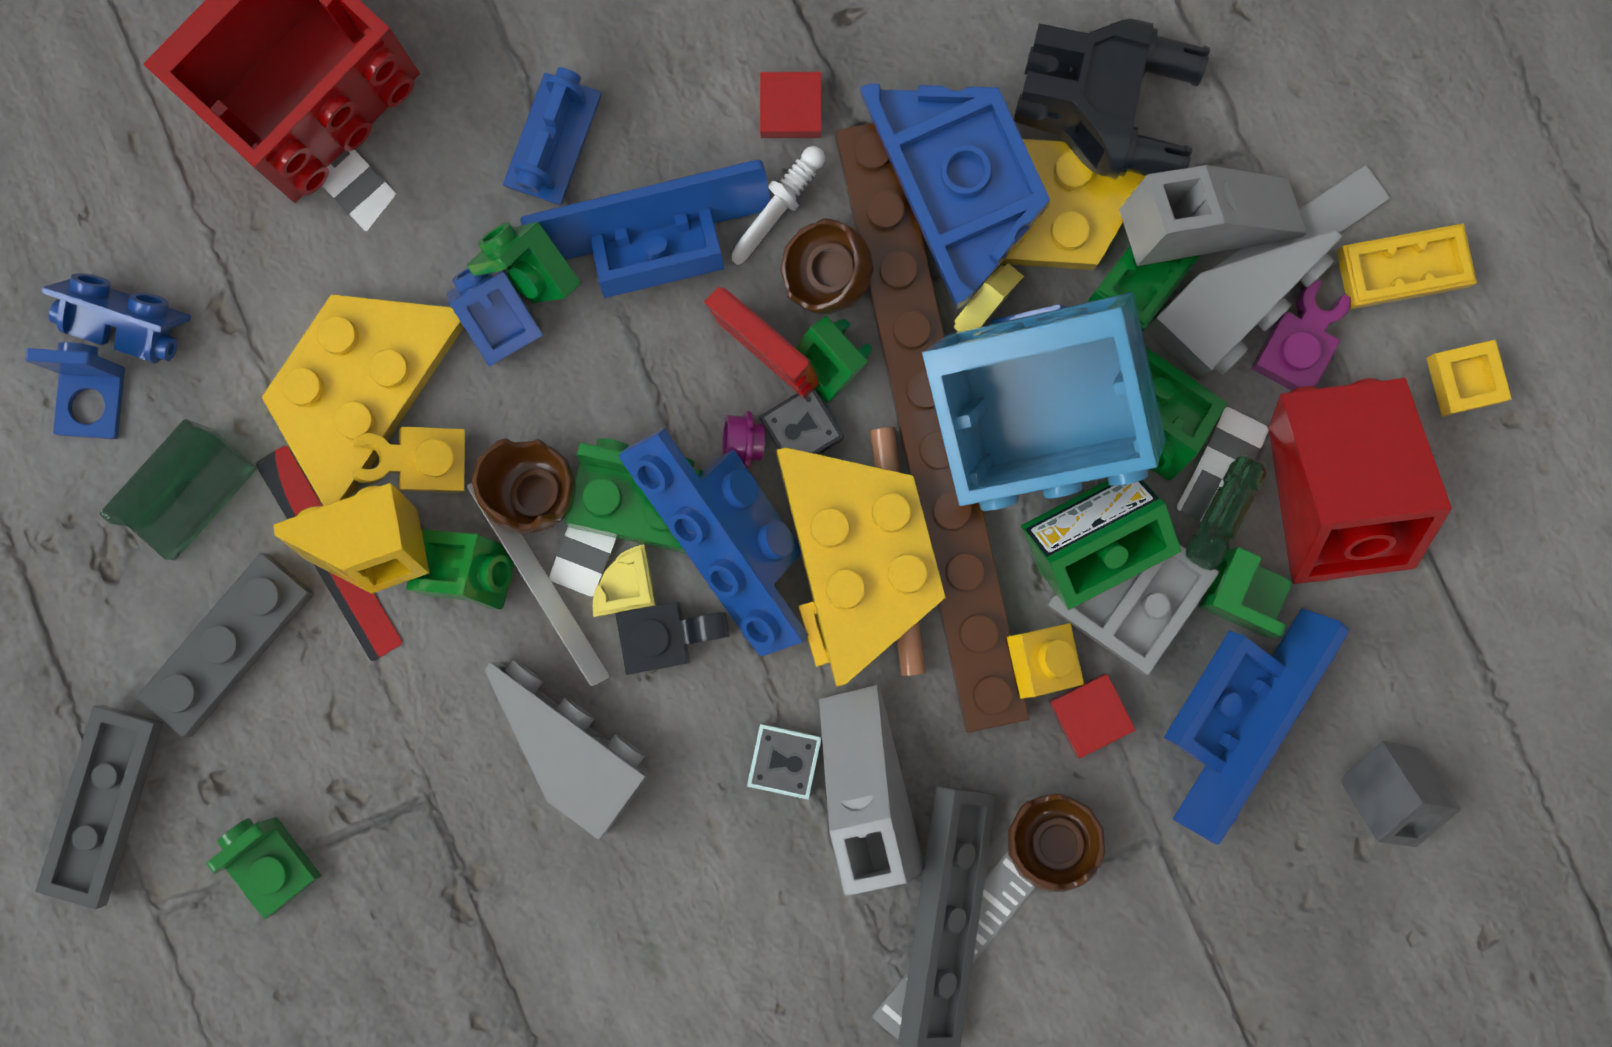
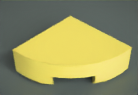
[954,263,1024,332]
[593,544,657,617]

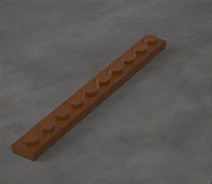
[835,123,1029,733]

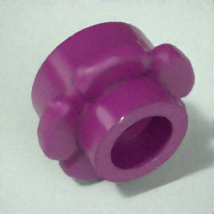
[722,411,765,470]

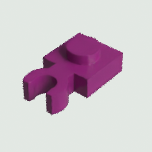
[1250,280,1351,391]

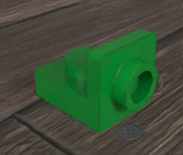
[466,222,581,304]
[406,529,514,610]
[206,817,322,919]

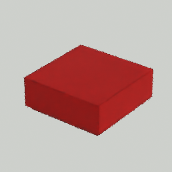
[760,72,821,138]
[1048,674,1136,759]

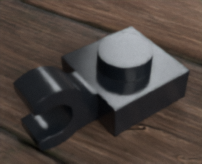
[615,602,730,675]

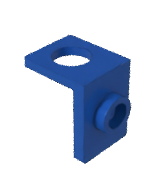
[25,342,125,439]

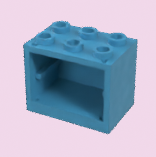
[922,292,1166,511]

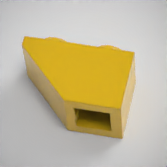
[273,483,429,594]

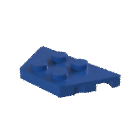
[860,84,1050,309]

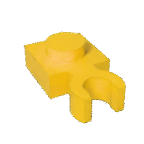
[353,427,465,493]

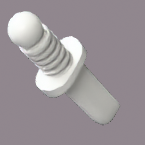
[732,146,825,265]

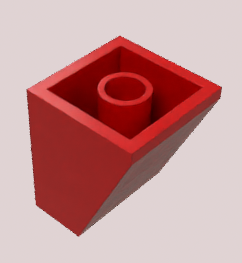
[1268,378,1452,584]

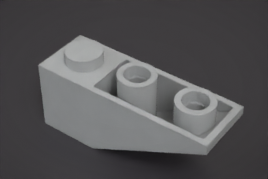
[1119,165,1307,266]
[1145,230,1342,380]
[484,659,651,840]
[819,684,924,896]

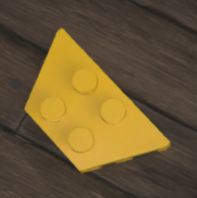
[1000,139,1146,270]
[262,294,464,506]
[776,447,946,687]

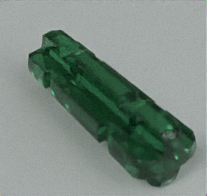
[1186,455,1266,571]

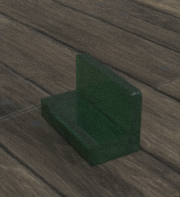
[100,419,257,561]

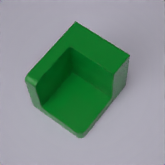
[1197,547,1291,638]

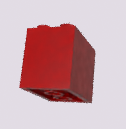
[143,0,420,203]

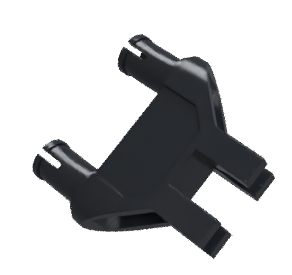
[1013,19,1210,179]

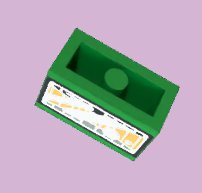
[1020,480,1182,610]

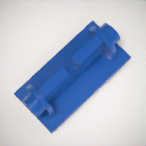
[503,67,602,206]
[42,273,191,363]

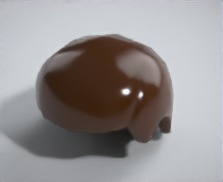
[780,218,874,314]
[471,438,576,534]
[1008,793,1106,892]

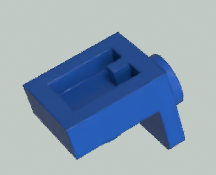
[447,268,543,367]

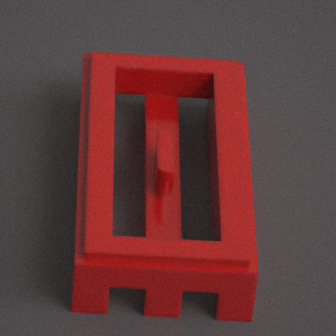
[704,286,819,399]

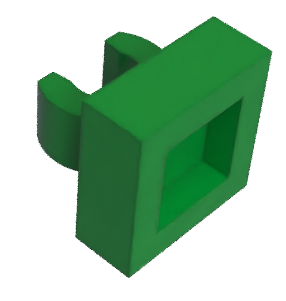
[795,315,872,404]

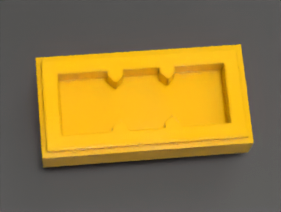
[1336,223,1477,310]

